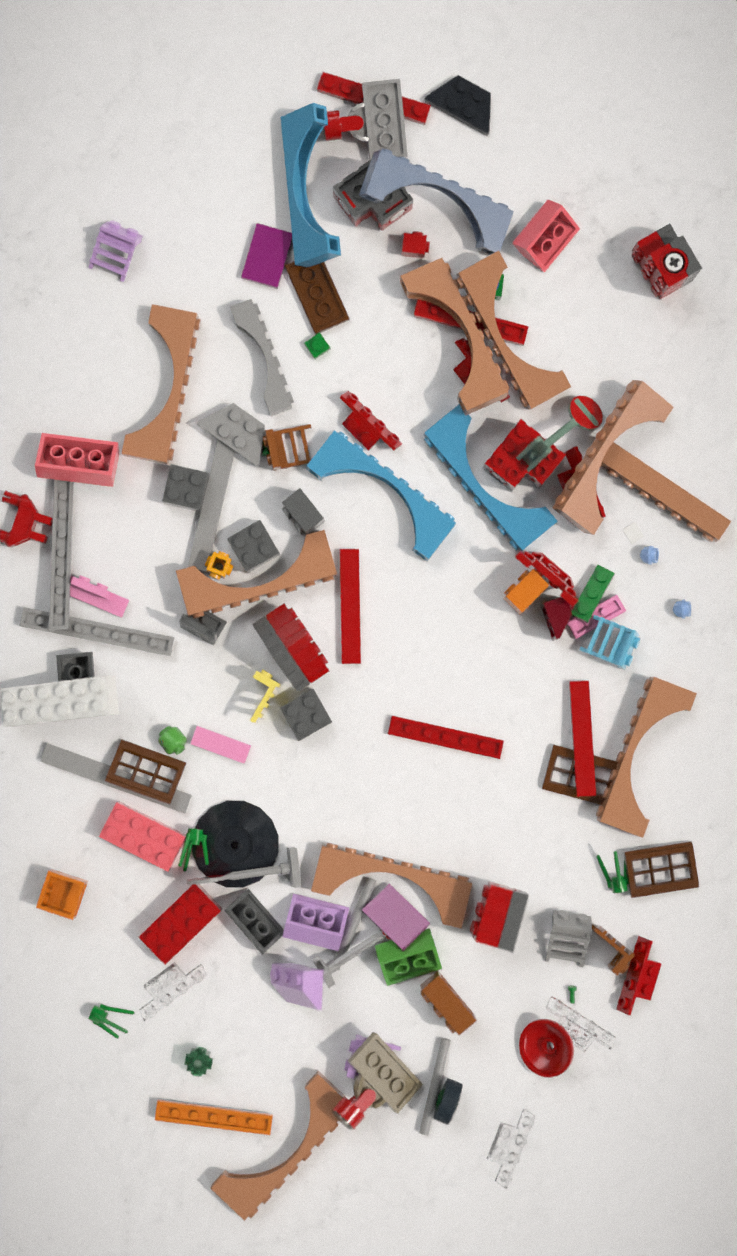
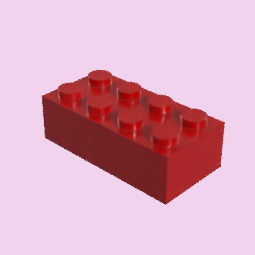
[139,884,223,965]

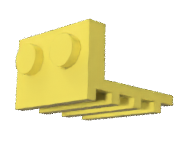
[250,669,281,723]

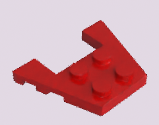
[515,551,578,606]

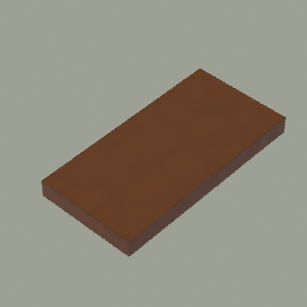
[284,261,350,335]

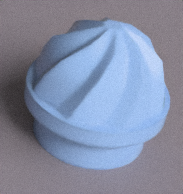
[640,546,659,565]
[673,599,691,619]

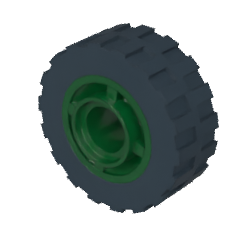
[433,1078,463,1125]

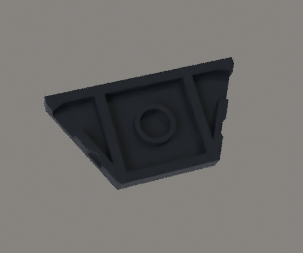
[424,75,491,136]

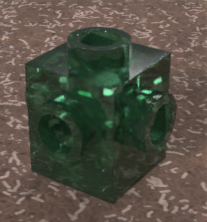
[184,1047,213,1076]

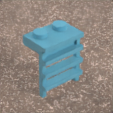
[580,615,641,670]

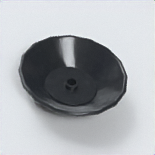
[192,801,279,888]

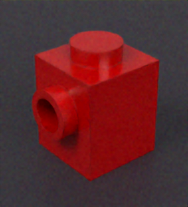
[402,231,430,258]

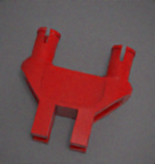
[0,490,53,548]

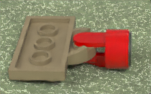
[332,1032,423,1130]

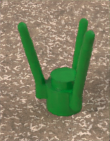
[178,828,209,872]
[596,851,628,893]
[88,1004,135,1039]

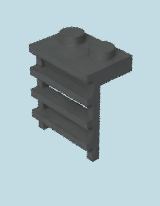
[179,611,227,646]

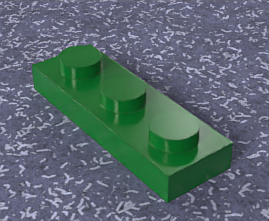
[571,565,615,624]

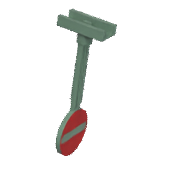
[516,396,603,472]

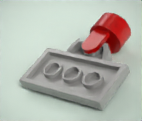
[323,79,408,161]

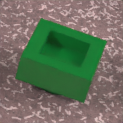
[304,332,331,360]

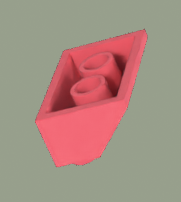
[512,199,580,272]

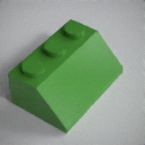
[374,928,442,986]

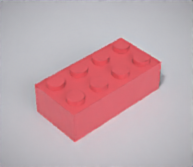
[35,433,120,487]
[99,801,186,872]

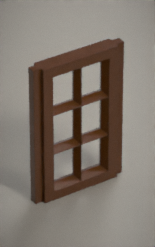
[105,739,186,805]
[542,744,618,805]
[624,841,699,898]

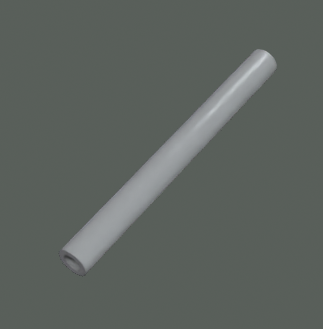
[333,878,377,970]
[419,1038,451,1135]

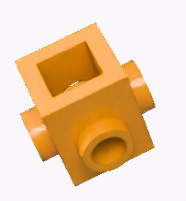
[205,551,234,580]

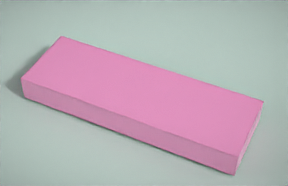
[567,595,626,639]
[190,726,251,764]

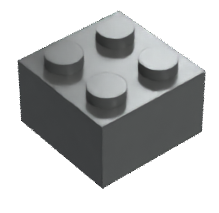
[162,464,209,512]
[282,488,325,535]
[227,520,280,574]
[280,689,332,741]

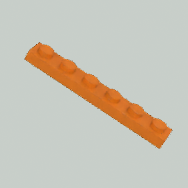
[155,1099,273,1135]

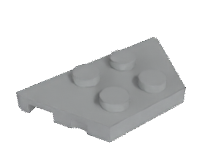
[197,403,265,467]

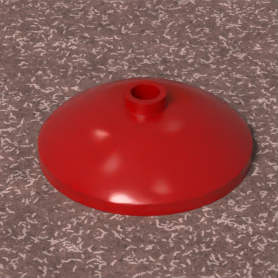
[519,1019,574,1078]

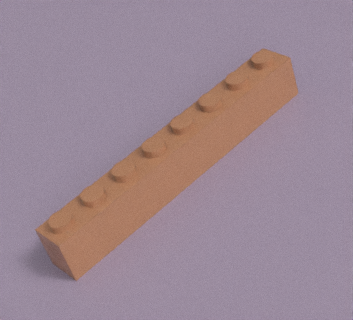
[600,442,731,542]

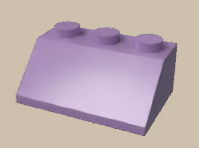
[282,893,349,951]
[270,963,323,1010]

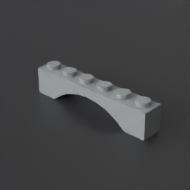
[230,299,294,416]

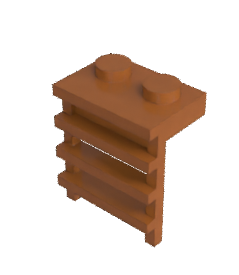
[263,424,311,471]
[592,924,635,976]

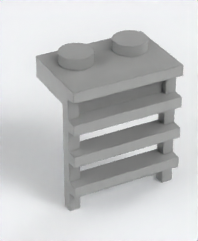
[545,910,592,968]

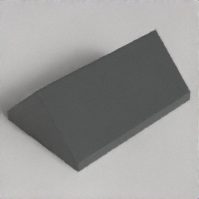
[56,652,95,682]
[224,889,284,955]

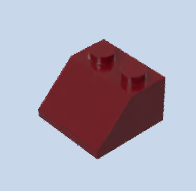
[540,597,574,641]

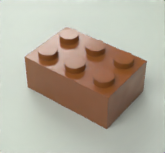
[420,970,477,1035]

